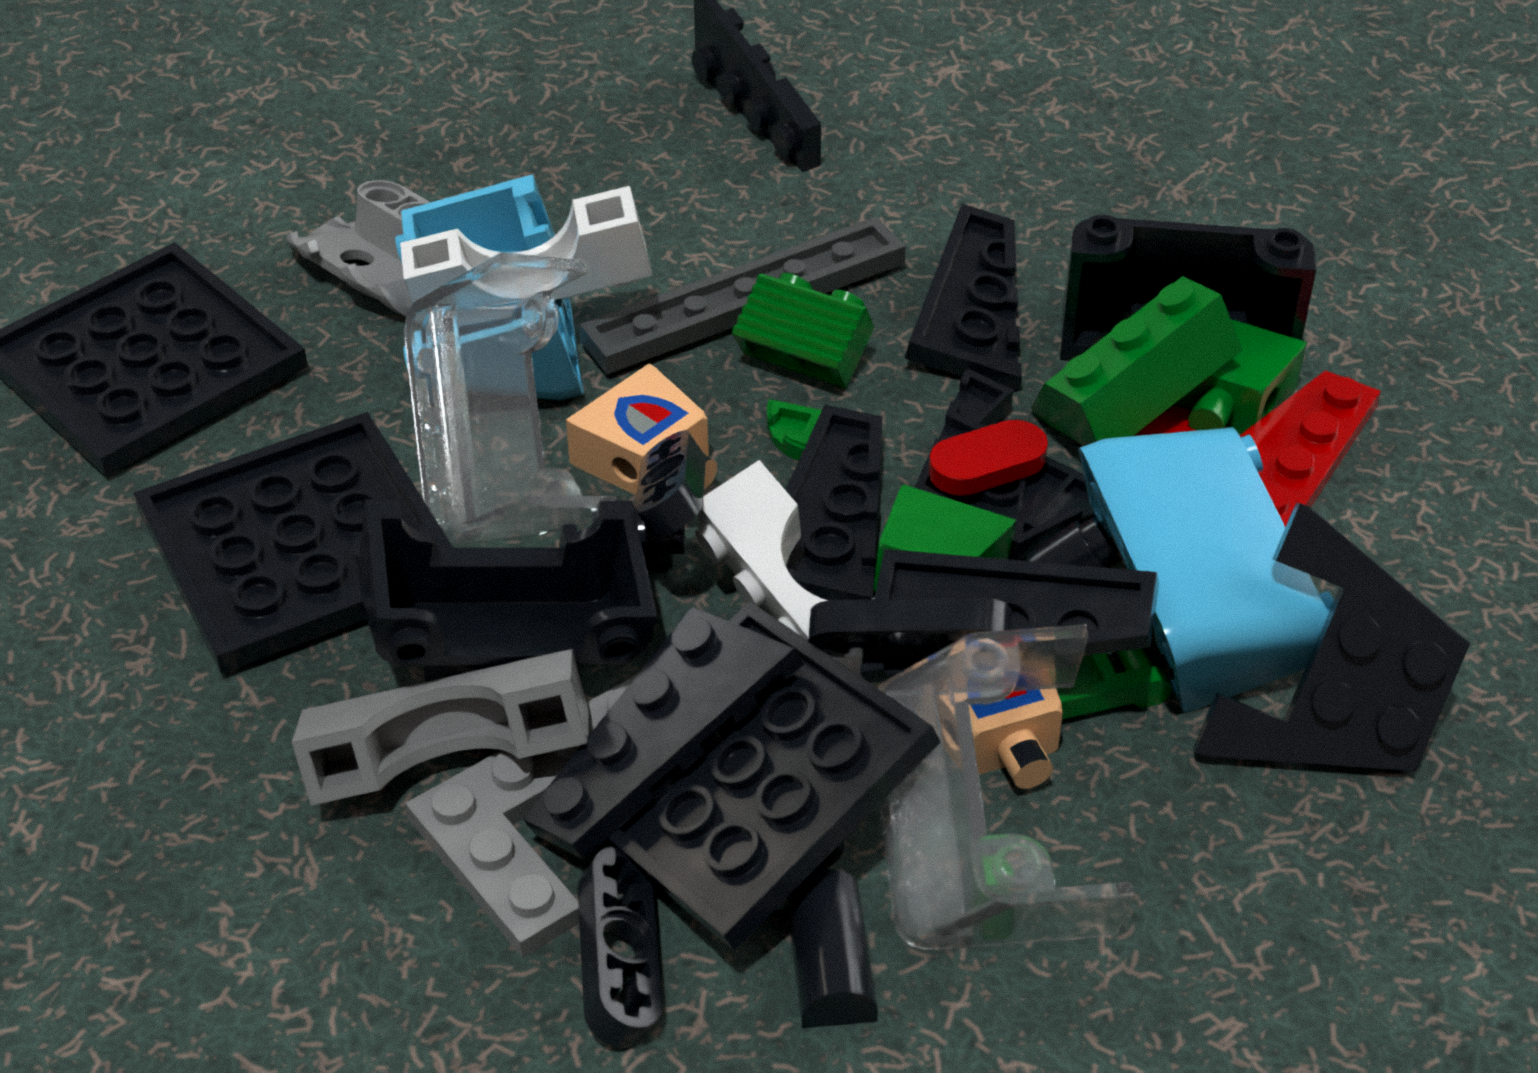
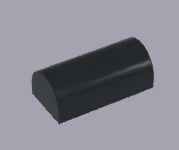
[786,869,878,1028]

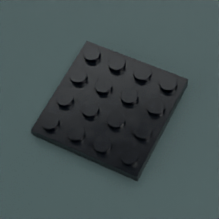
[0,242,308,476]
[133,412,453,674]
[605,601,941,951]

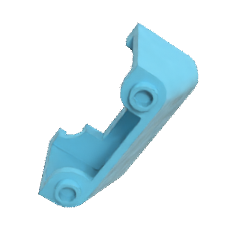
[395,174,584,401]
[1079,427,1334,713]

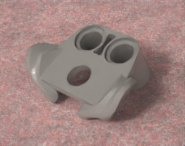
[285,180,430,319]

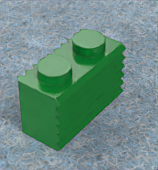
[732,273,875,388]

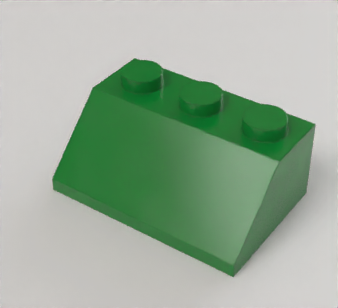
[1031,276,1242,446]

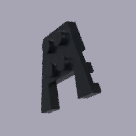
[915,369,1096,560]
[1193,502,1470,771]

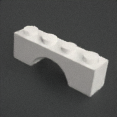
[400,186,652,332]
[695,460,913,696]

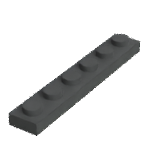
[579,217,906,374]

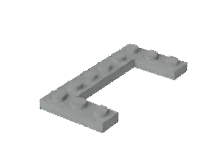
[405,674,638,958]

